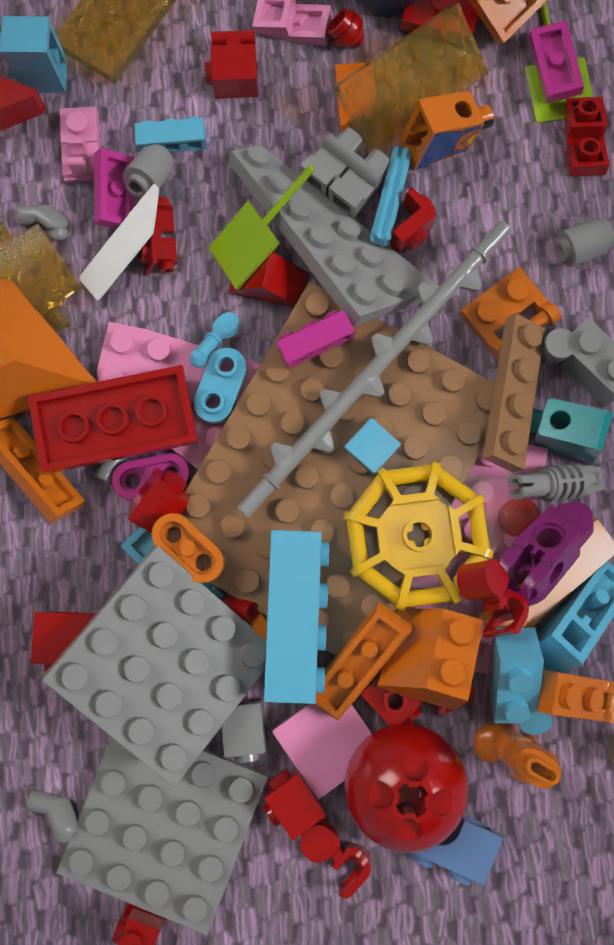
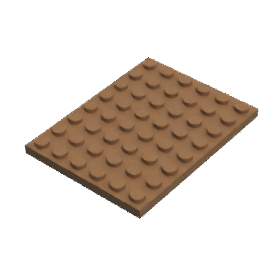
[151,282,495,655]

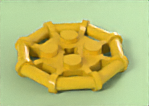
[343,461,494,611]

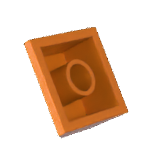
[377,608,484,711]

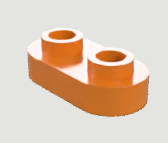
[152,513,225,583]

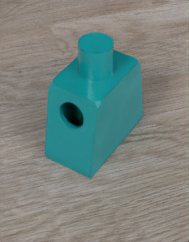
[530,398,613,466]

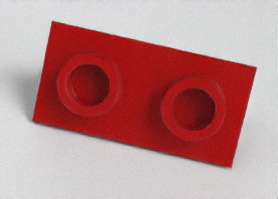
[137,197,178,276]

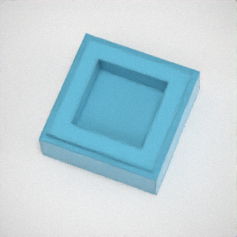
[344,418,401,476]

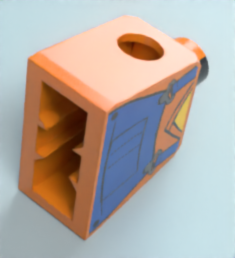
[400,91,494,170]

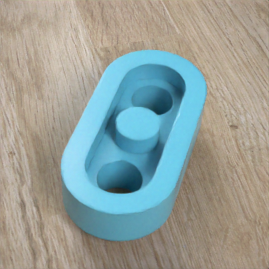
[194,348,247,425]

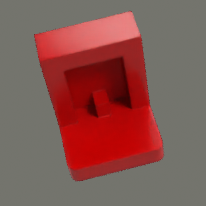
[390,188,437,254]

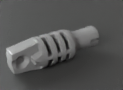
[508,464,605,502]

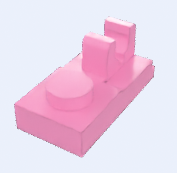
[60,106,100,183]

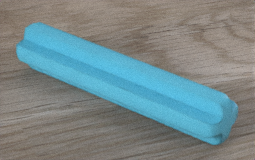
[370,145,412,247]

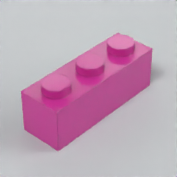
[277,310,355,370]

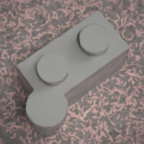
[540,317,614,407]

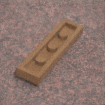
[482,313,545,472]

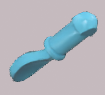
[189,312,239,368]

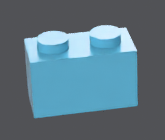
[0,16,68,93]

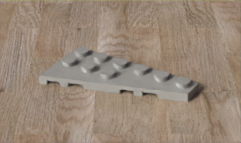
[228,145,439,326]

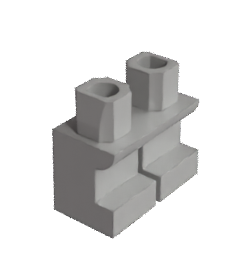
[300,127,389,220]

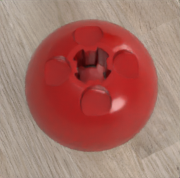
[345,723,469,853]

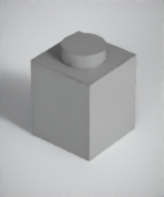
[221,699,267,763]

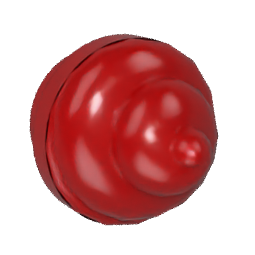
[327,8,364,48]

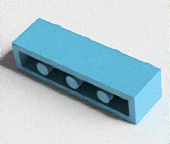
[264,530,329,704]

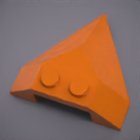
[0,278,98,419]

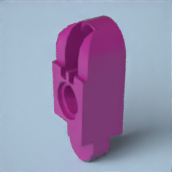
[499,502,594,606]

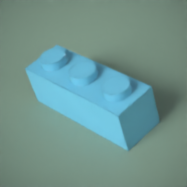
[134,116,207,152]

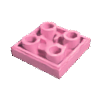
[272,704,372,800]

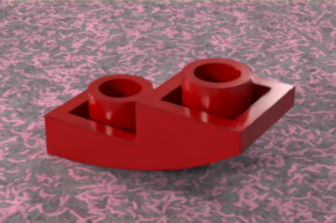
[564,97,610,176]

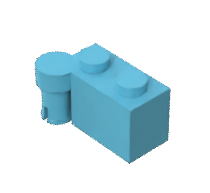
[488,628,553,735]

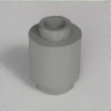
[122,144,174,198]
[555,219,614,267]

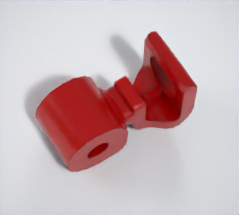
[457,559,529,638]
[300,819,371,899]

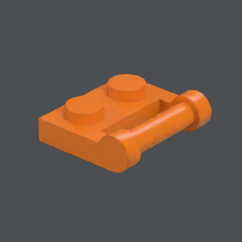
[459,266,562,361]

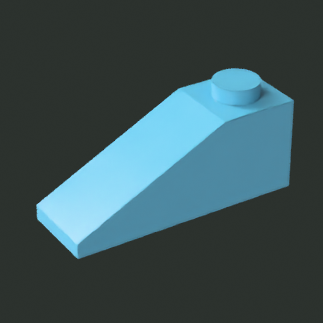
[537,561,614,673]

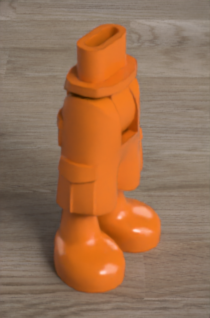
[473,721,561,789]

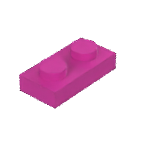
[529,20,584,103]
[94,147,135,229]

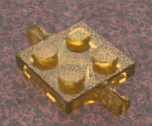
[0,222,82,332]

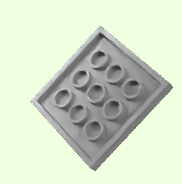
[40,545,267,788]
[56,737,268,935]

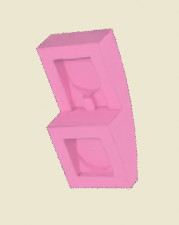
[252,0,334,46]

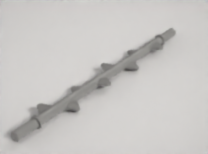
[237,221,512,518]

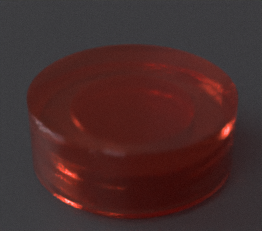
[498,498,540,538]

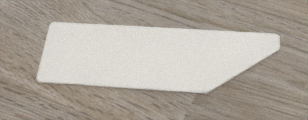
[80,184,159,300]

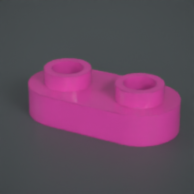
[112,453,191,501]

